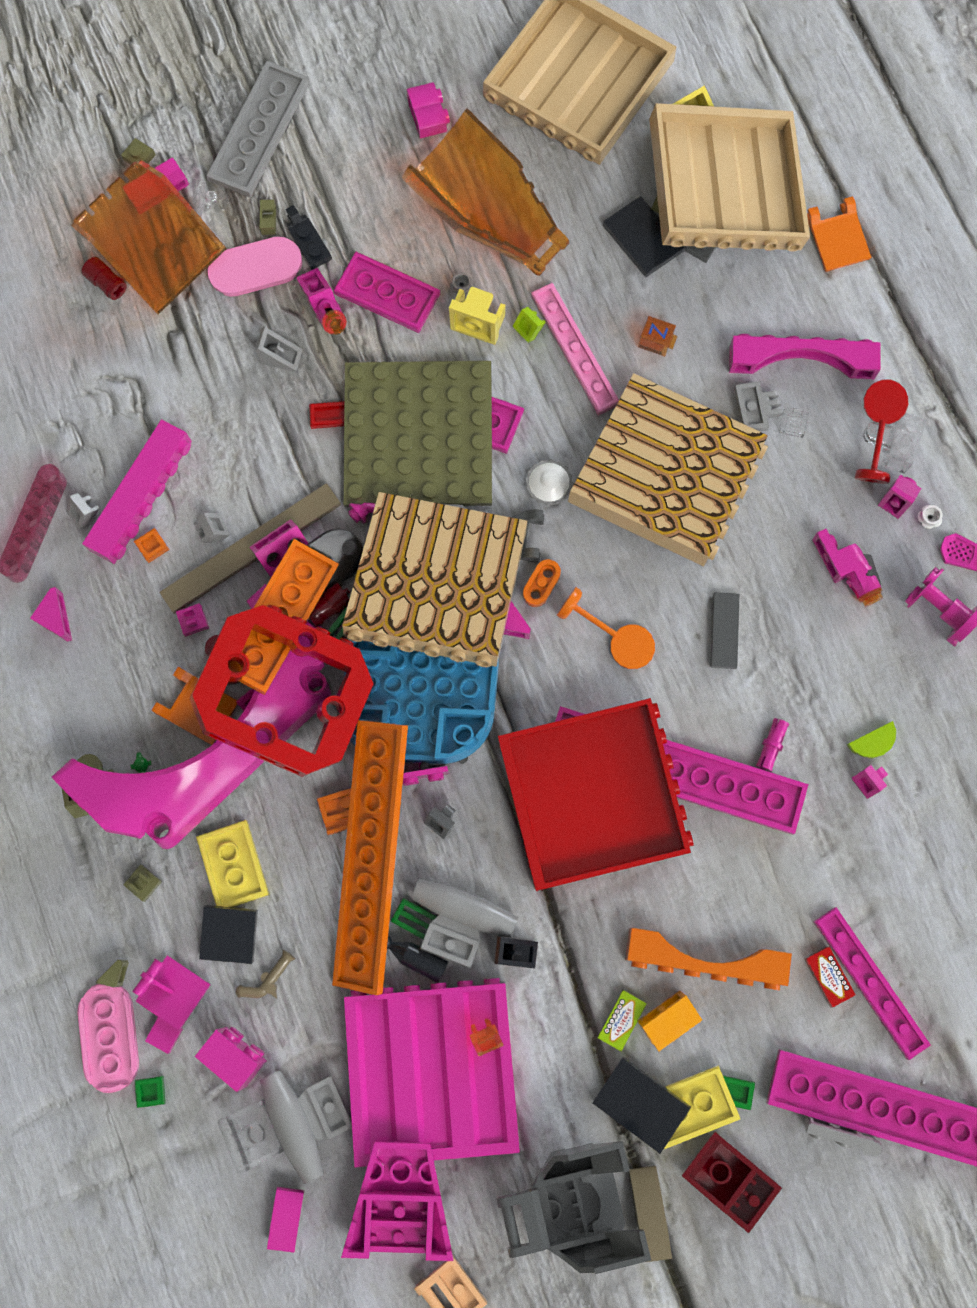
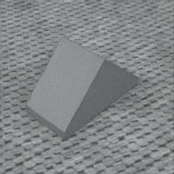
[255,327,303,372]

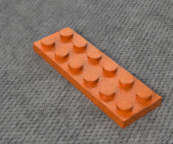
[228,539,339,695]

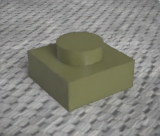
[121,138,156,172]

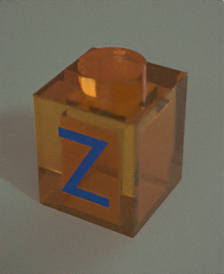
[638,316,678,357]

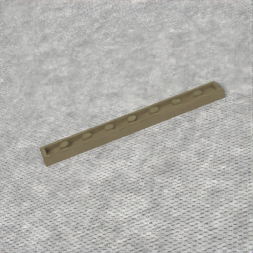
[159,483,341,614]

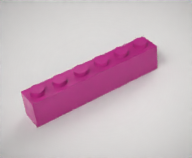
[82,419,192,564]

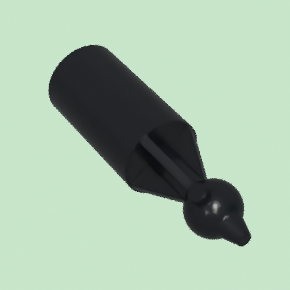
[387,935,449,983]

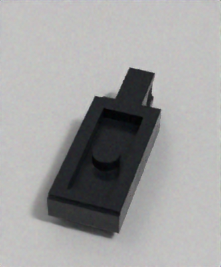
[285,205,332,270]

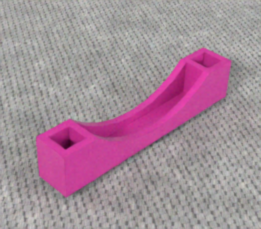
[729,334,881,380]

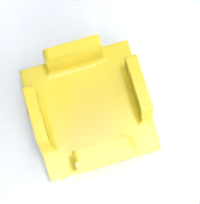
[449,287,506,345]

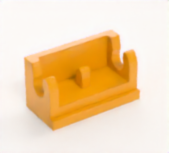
[637,990,702,1051]

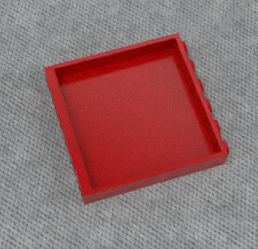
[498,698,694,891]

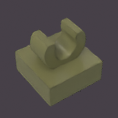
[123,864,162,902]

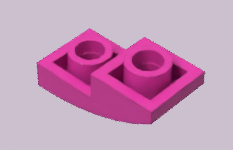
[267,1187,304,1253]

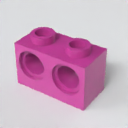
[250,519,308,577]

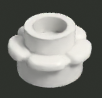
[918,505,943,529]

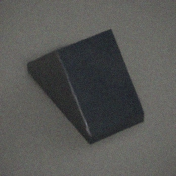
[494,937,538,969]

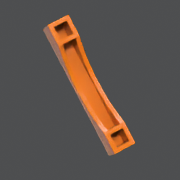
[625,928,792,991]

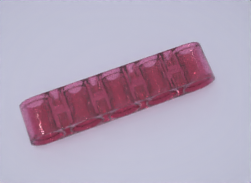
[0,464,67,583]

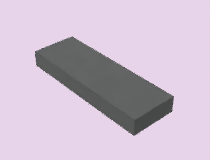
[711,592,740,669]

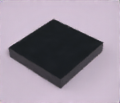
[199,905,258,964]

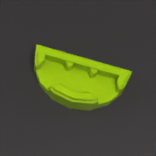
[847,721,896,759]

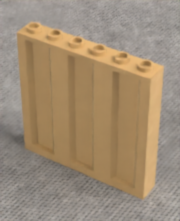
[483,0,677,165]
[649,103,810,252]

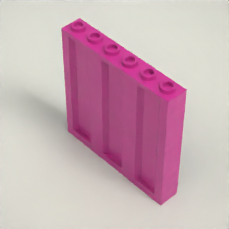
[344,978,520,1167]

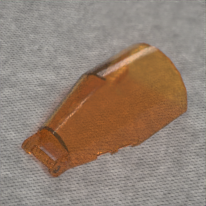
[402,108,569,276]

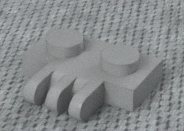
[734,381,783,431]

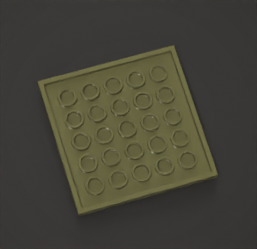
[343,361,492,507]

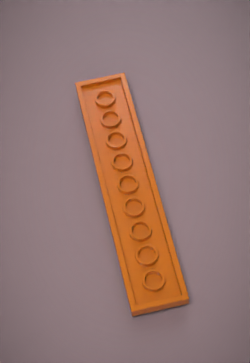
[332,720,408,995]

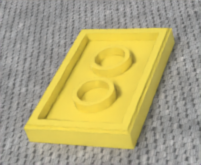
[196,820,270,907]
[664,1065,740,1149]

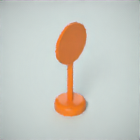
[556,587,655,669]

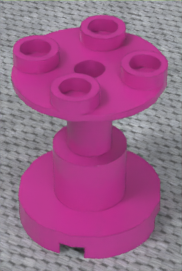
[905,567,977,647]

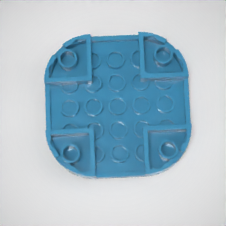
[344,640,499,764]

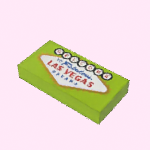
[597,990,647,1051]

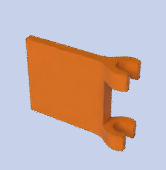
[807,196,871,272]
[151,667,237,745]

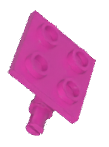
[403,763,449,786]
[132,955,211,1031]

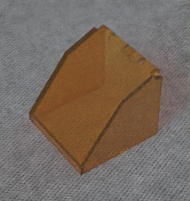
[71,159,227,314]

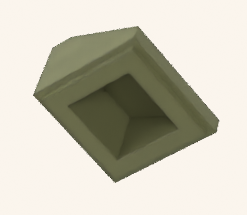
[96,960,129,987]

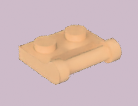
[414,1256,487,1308]

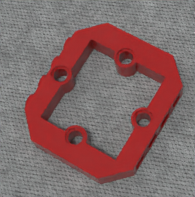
[189,605,374,777]

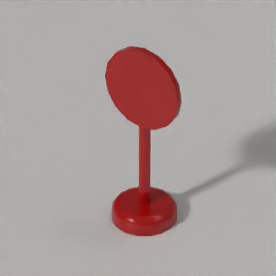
[854,379,909,484]

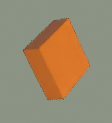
[134,528,170,563]

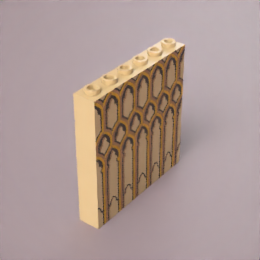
[568,373,768,567]
[342,492,527,667]

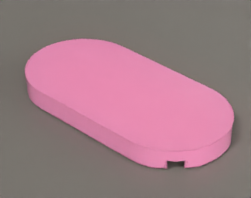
[208,237,303,297]
[78,984,139,1093]

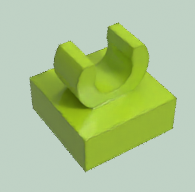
[513,307,546,343]

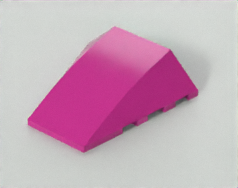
[341,1141,454,1261]

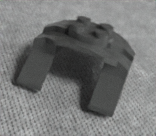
[497,1141,651,1274]

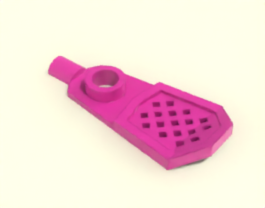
[940,533,977,571]

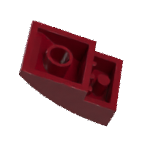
[682,1132,782,1233]

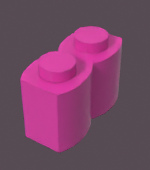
[406,82,450,139]

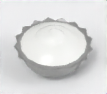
[525,459,573,505]

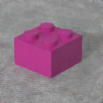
[194,1026,267,1092]

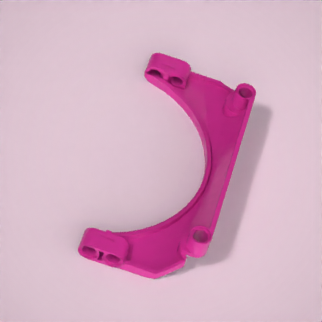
[51,584,332,849]

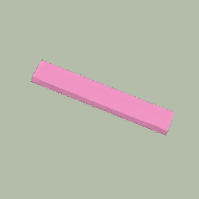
[531,283,619,416]

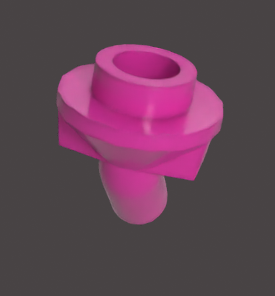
[348,503,375,524]

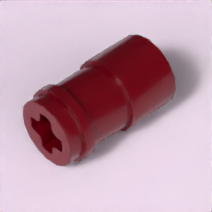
[81,256,127,300]
[309,583,350,627]

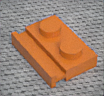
[317,788,351,836]

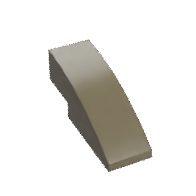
[629,1165,672,1263]

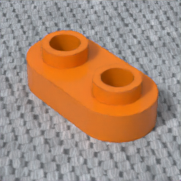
[523,559,561,607]

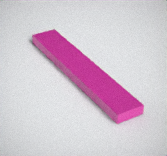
[813,907,931,1060]

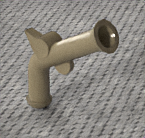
[236,950,296,999]

